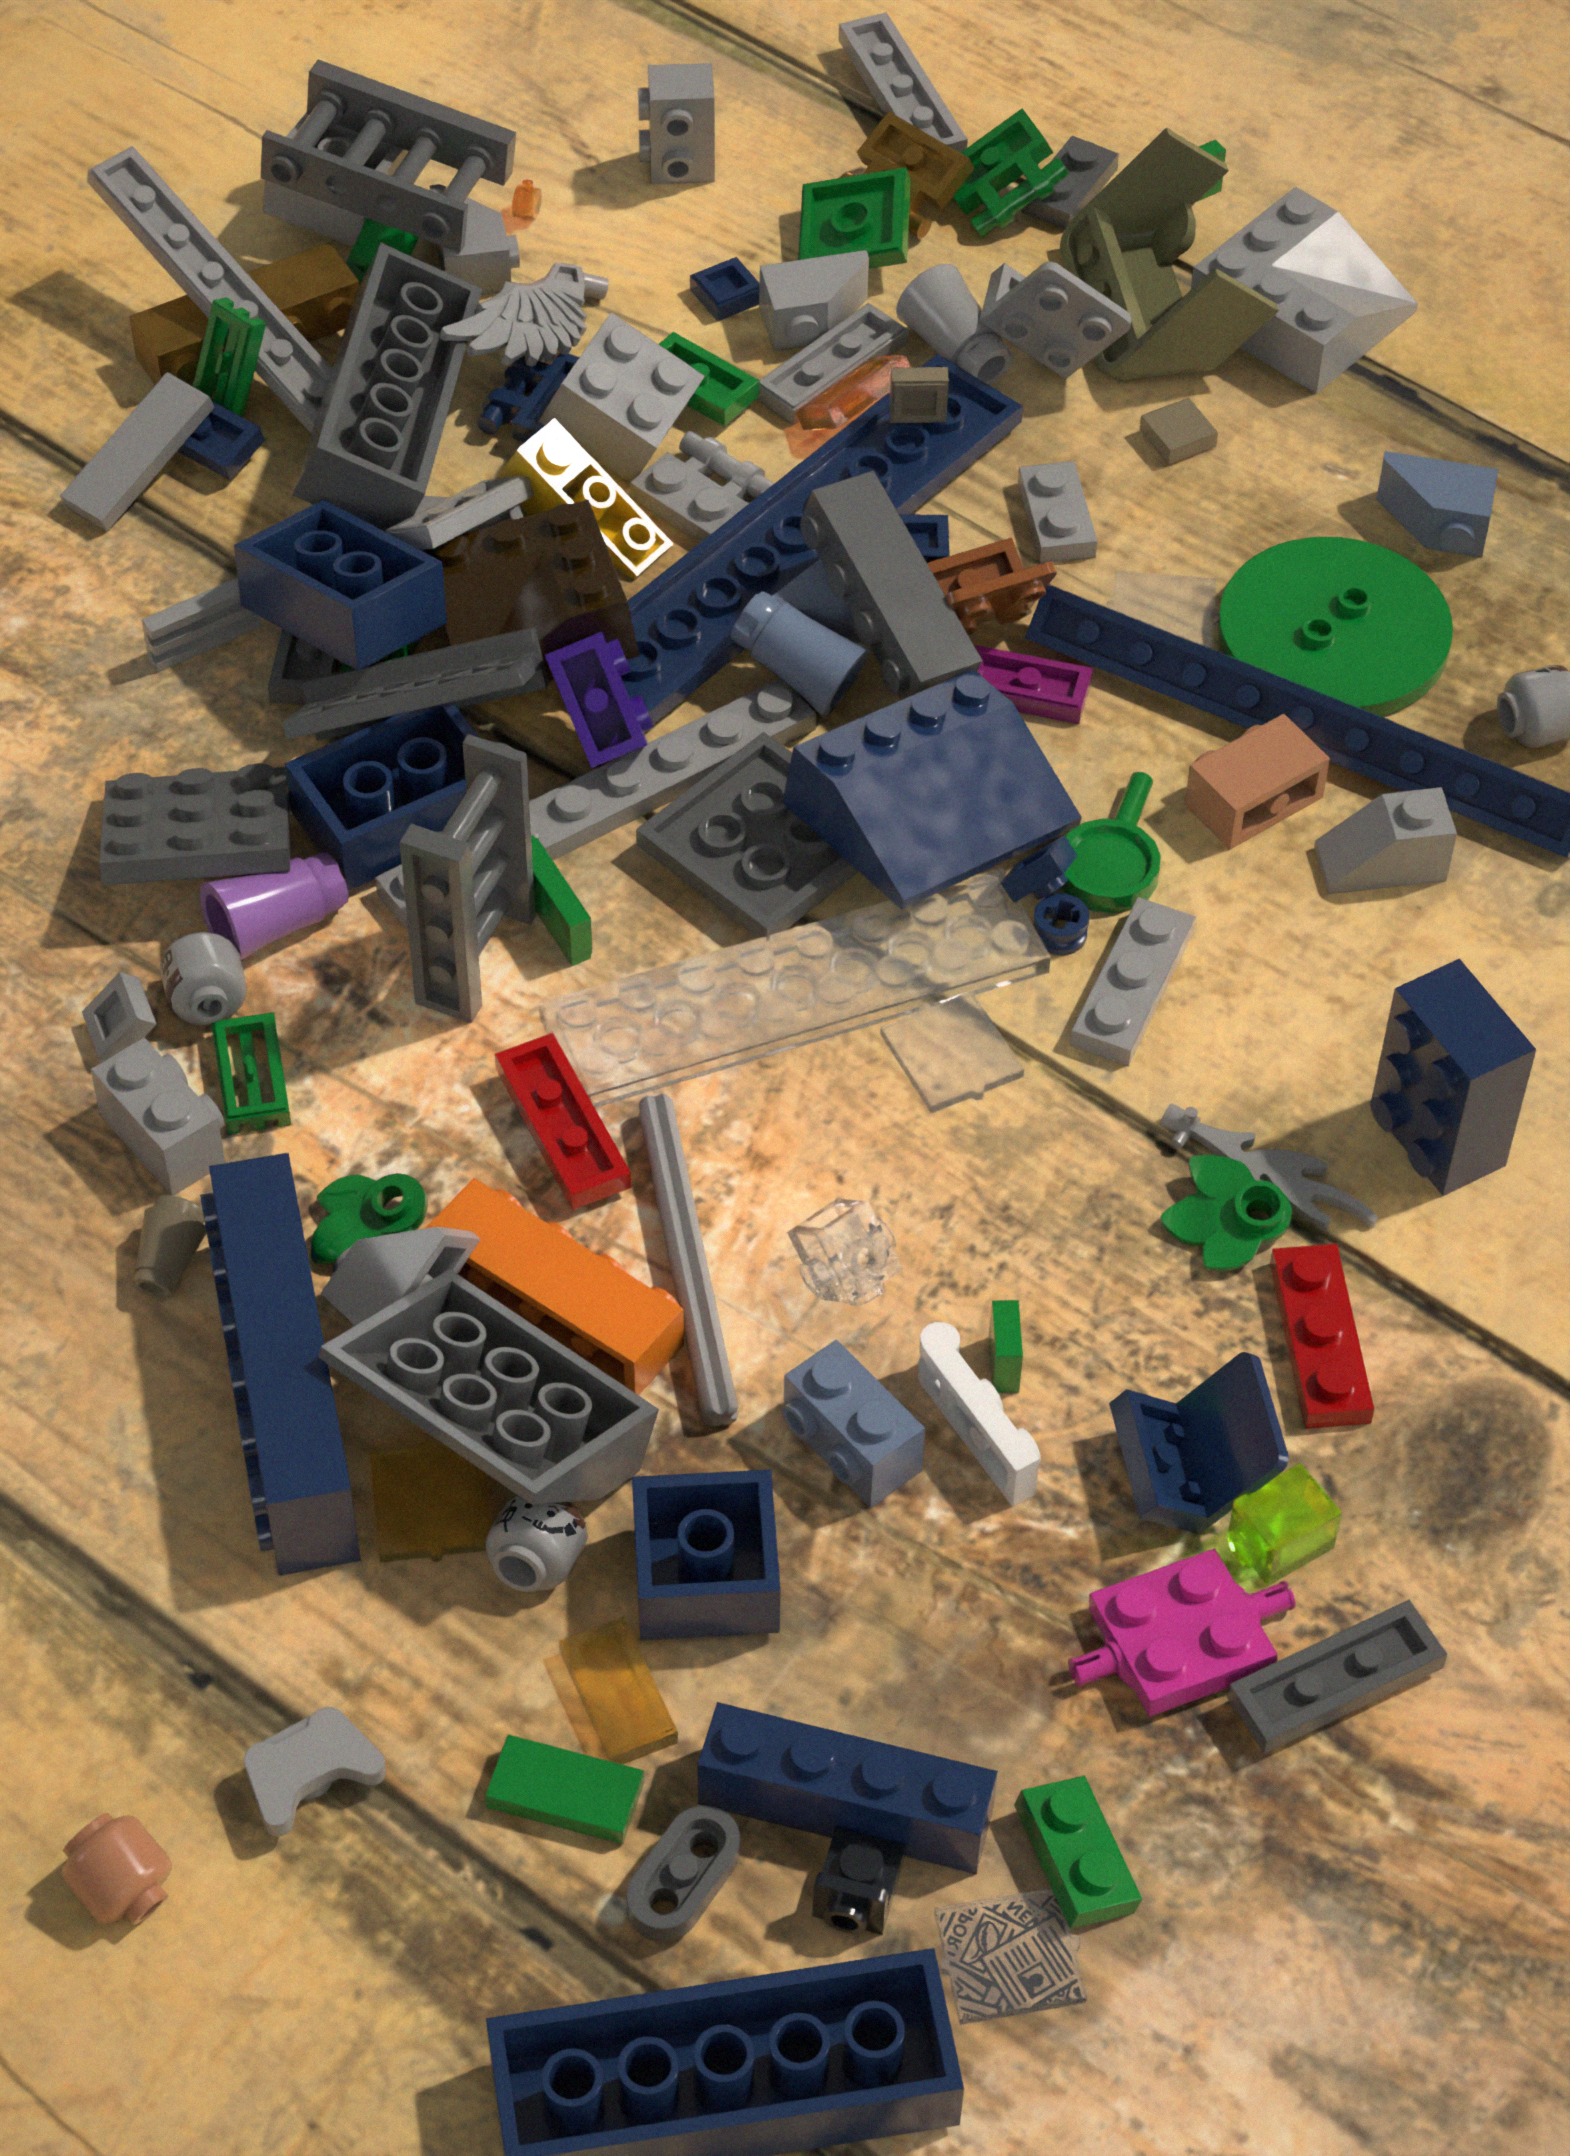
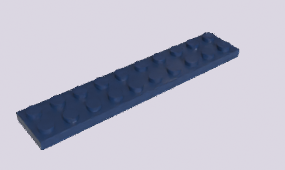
[621,354,1023,724]

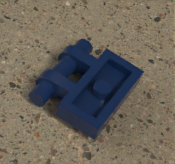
[477,353,579,443]

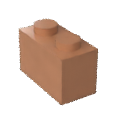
[1184,713,1330,850]

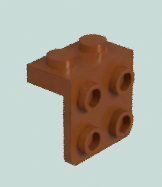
[927,537,1057,636]

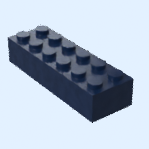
[200,1152,361,1576]
[486,1948,964,2156]

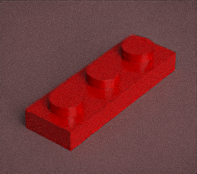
[495,1033,632,1210]
[1270,1243,1375,1429]

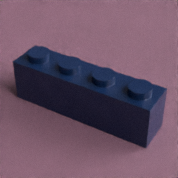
[697,1702,998,1874]

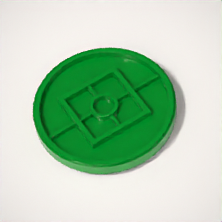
[1218,537,1453,716]

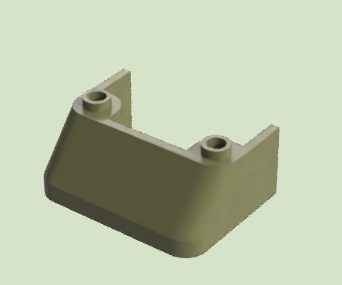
[1060,127,1279,381]

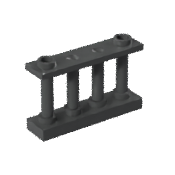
[260,59,516,252]
[400,734,536,1023]

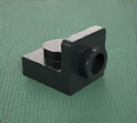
[812,1827,906,1935]

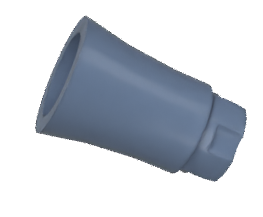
[730,591,871,718]

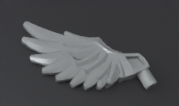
[439,263,609,366]

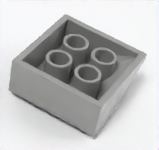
[1191,187,1418,394]

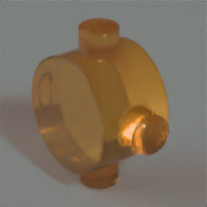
[512,179,542,221]

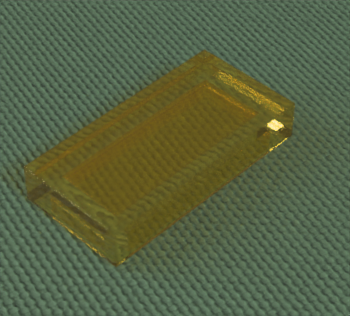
[559,1616,678,1764]

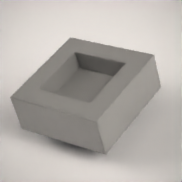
[82,972,157,1060]

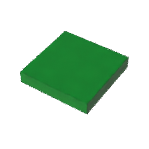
[798,167,911,269]

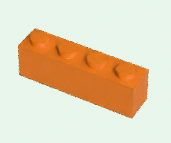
[426,1178,684,1395]

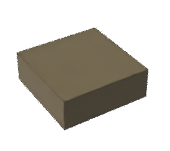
[889,367,949,423]
[1139,397,1218,465]

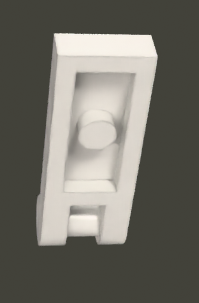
[918,1322,1041,1507]

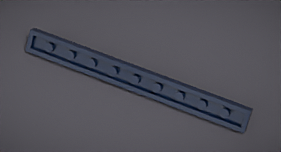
[1025,584,1570,858]

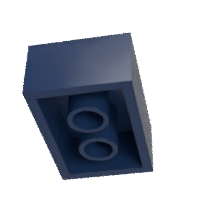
[234,500,447,671]
[284,702,480,891]
[1370,958,1536,1196]

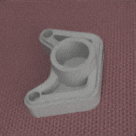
[244,1707,386,1836]

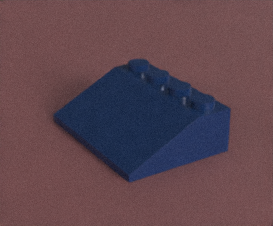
[782,669,1082,910]

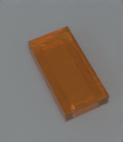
[796,355,911,430]

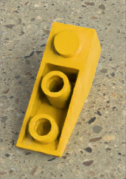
[497,418,673,579]

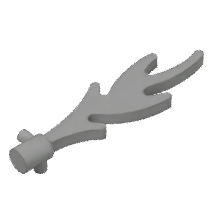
[1160,1104,1378,1230]

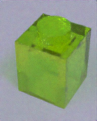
[1227,1463,1342,1586]

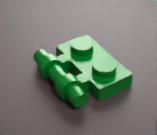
[953,108,1070,238]

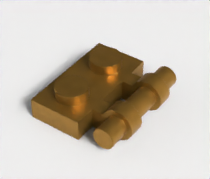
[840,111,974,239]

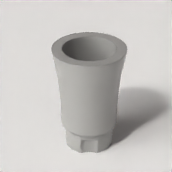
[896,264,1013,386]

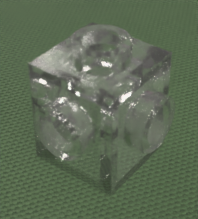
[787,1198,903,1306]

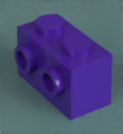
[545,632,654,768]

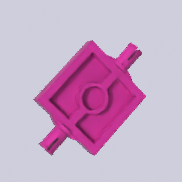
[1068,1548,1296,1717]

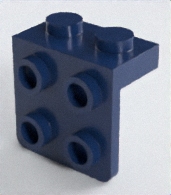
[1109,1352,1289,1534]

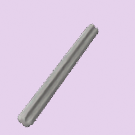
[638,1093,738,1427]

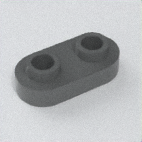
[627,1805,740,1941]

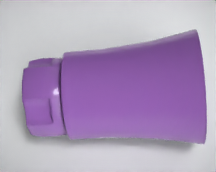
[200,852,348,961]

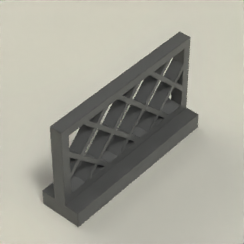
[282,627,549,741]

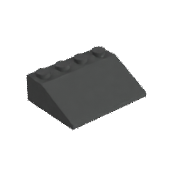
[318,1269,659,1505]

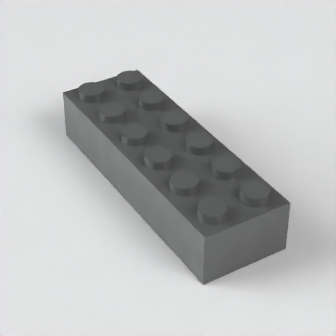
[292,242,482,532]

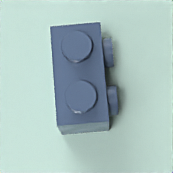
[782,1339,925,1508]

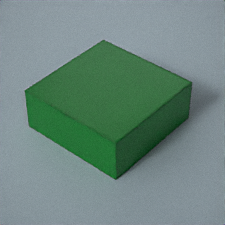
[989,1300,1023,1393]

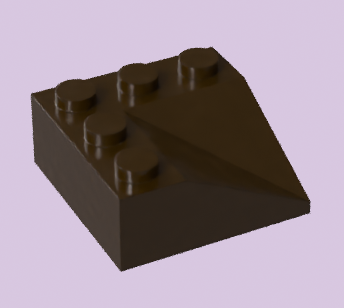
[421,499,640,682]

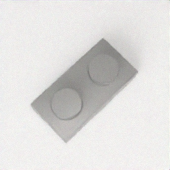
[1018,461,1097,564]

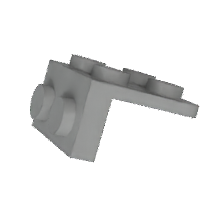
[979,262,1132,379]

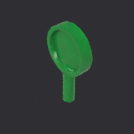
[1061,772,1161,913]

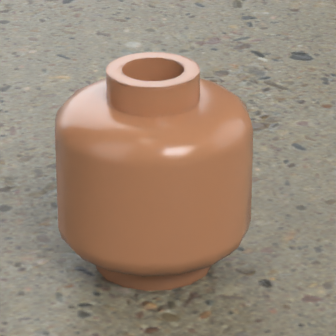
[62,1812,172,1925]

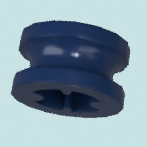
[1032,893,1089,956]

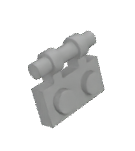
[630,431,774,543]

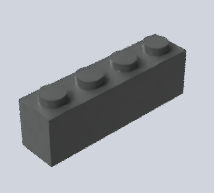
[800,470,982,700]

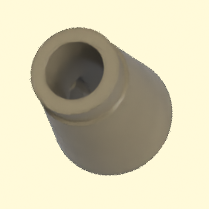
[133,1195,207,1298]

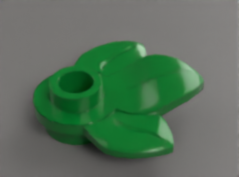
[1160,1155,1292,1271]
[310,1173,428,1264]

